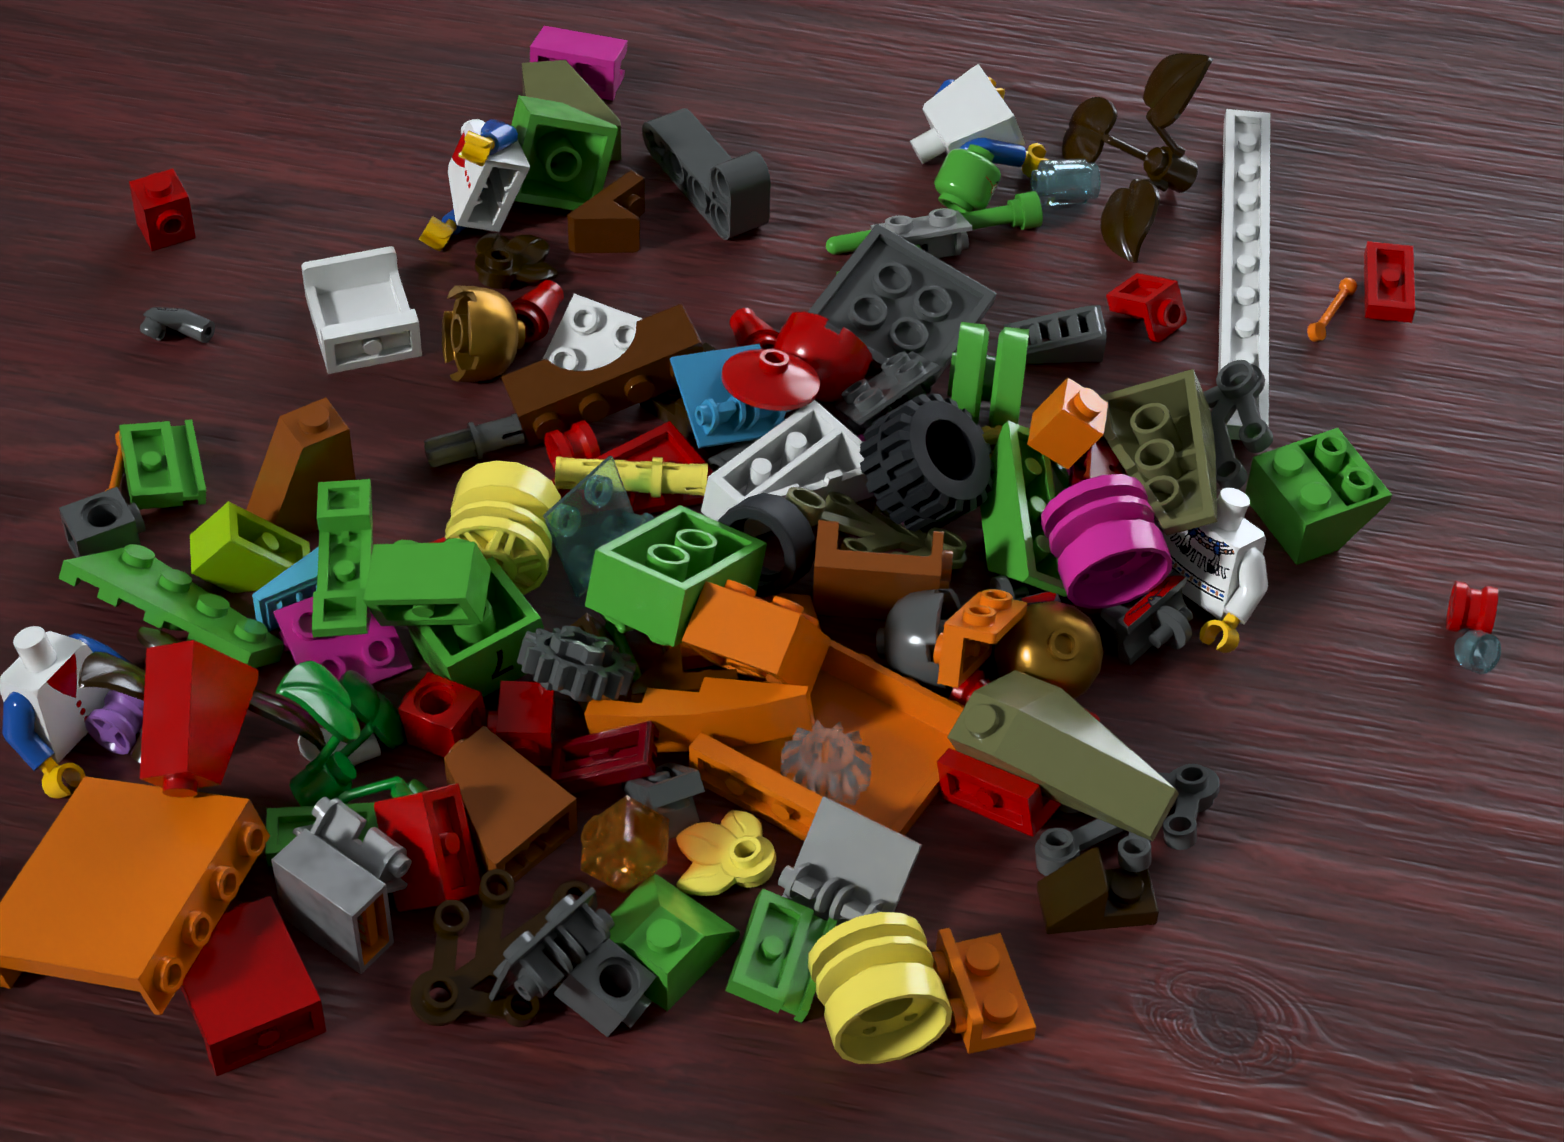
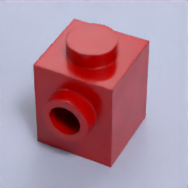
[129,168,196,251]
[487,681,556,766]

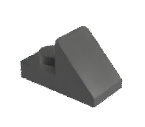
[621,761,705,844]

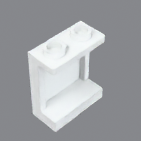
[301,246,422,374]

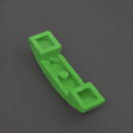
[312,479,373,637]

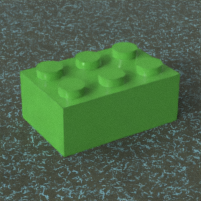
[585,505,767,647]

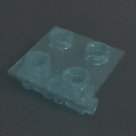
[543,456,654,597]

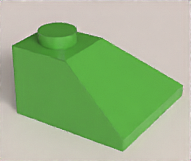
[609,872,740,1012]

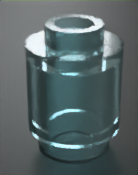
[1030,158,1101,206]

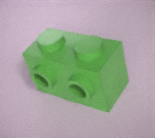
[363,538,491,626]

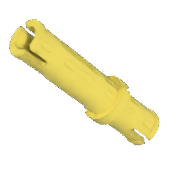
[555,456,708,498]

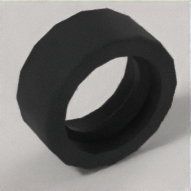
[718,493,815,598]

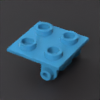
[670,344,791,448]

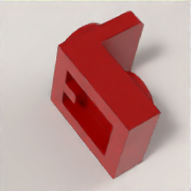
[1106,273,1187,342]

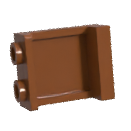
[813,520,953,620]

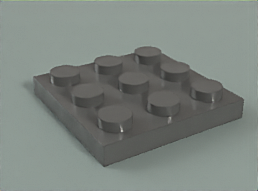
[808,224,997,388]

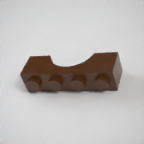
[501,303,704,448]

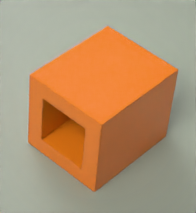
[1027,378,1108,470]

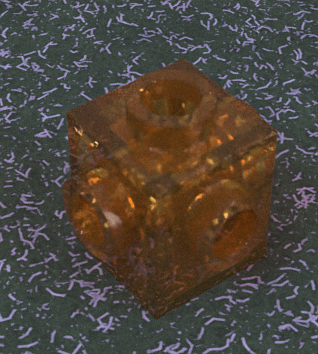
[581,795,669,893]

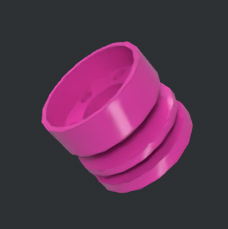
[1041,474,1172,609]

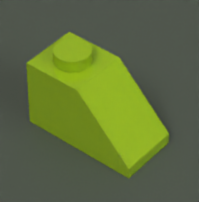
[190,501,310,593]

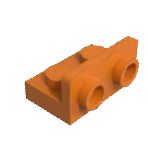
[931,928,1036,1054]

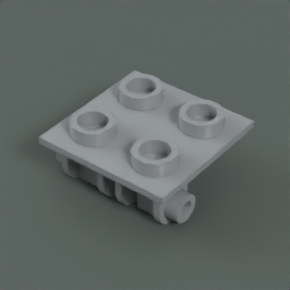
[778,796,922,925]

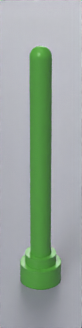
[826,191,1043,255]

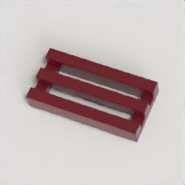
[550,721,659,794]

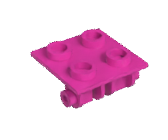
[273,596,413,685]

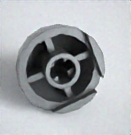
[876,589,961,693]

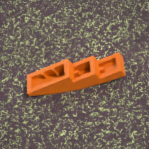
[584,677,815,753]

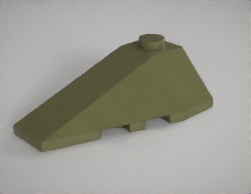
[1100,369,1217,536]
[947,670,1179,841]

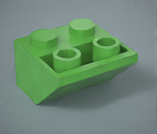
[1245,428,1392,565]

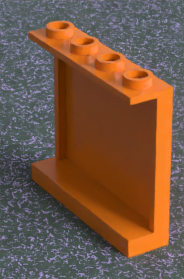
[689,637,965,841]
[0,776,270,1016]

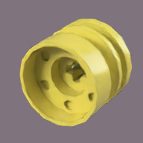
[445,460,561,595]
[808,912,952,1064]

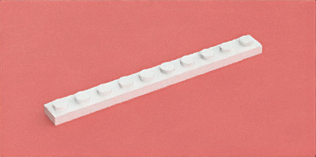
[1218,109,1270,440]

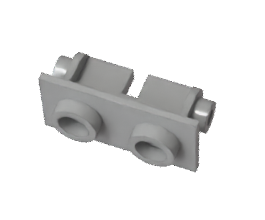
[870,208,972,258]
[292,797,412,893]

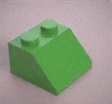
[512,95,618,210]

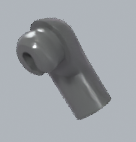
[140,307,215,343]

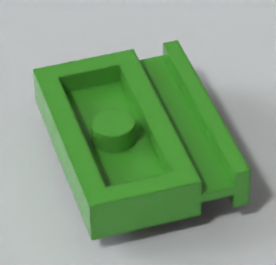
[119,419,206,510]
[725,889,837,1023]

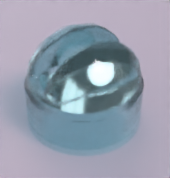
[1454,630,1501,674]

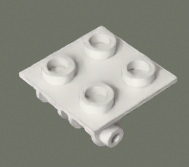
[542,294,642,371]

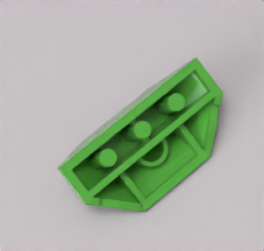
[980,420,1069,597]

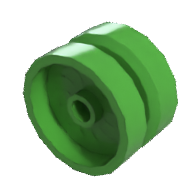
[947,322,1029,428]

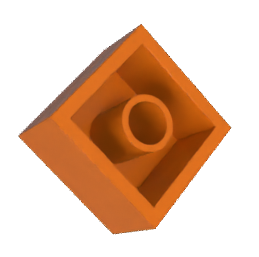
[681,580,832,694]

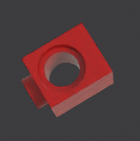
[398,672,488,758]

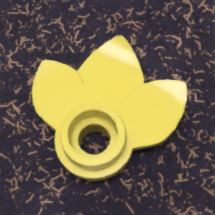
[676,810,776,896]

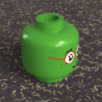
[934,144,1001,213]

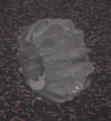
[780,719,872,806]

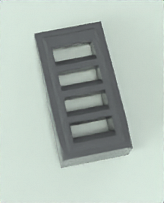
[1004,305,1107,364]

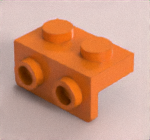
[933,589,1027,688]

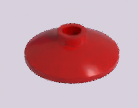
[721,349,820,411]

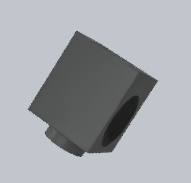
[59,487,146,558]
[554,939,657,1037]

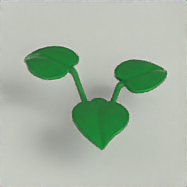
[276,661,430,806]

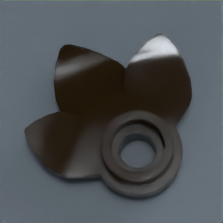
[475,233,558,289]

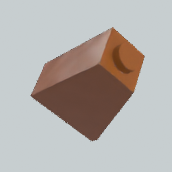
[246,397,356,537]
[444,726,578,895]

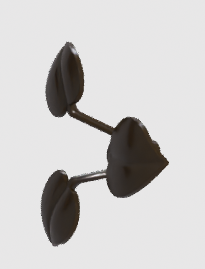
[1062,53,1213,263]
[78,626,326,763]

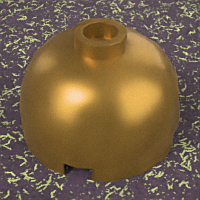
[442,285,525,382]
[994,601,1103,699]

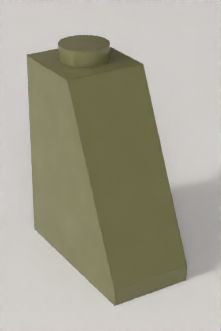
[521,60,622,161]

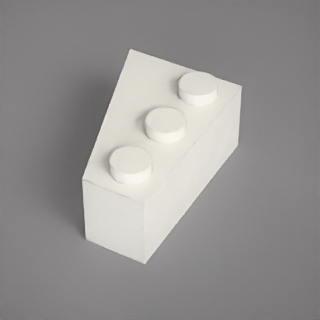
[701,400,875,537]

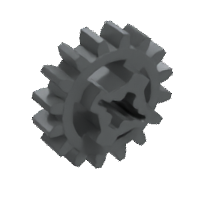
[517,626,637,702]

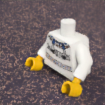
[1154,488,1268,653]

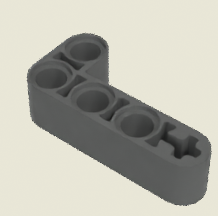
[642,108,771,240]

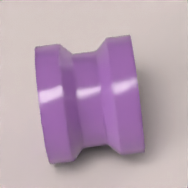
[85,690,144,755]

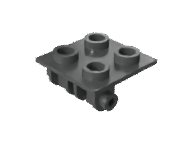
[833,351,941,436]
[488,887,615,1001]

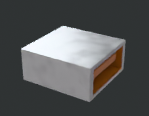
[271,828,394,974]

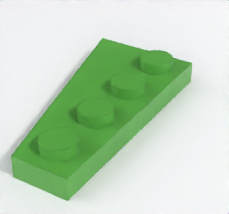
[58,544,284,668]

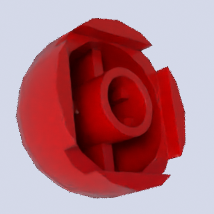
[774,312,872,402]

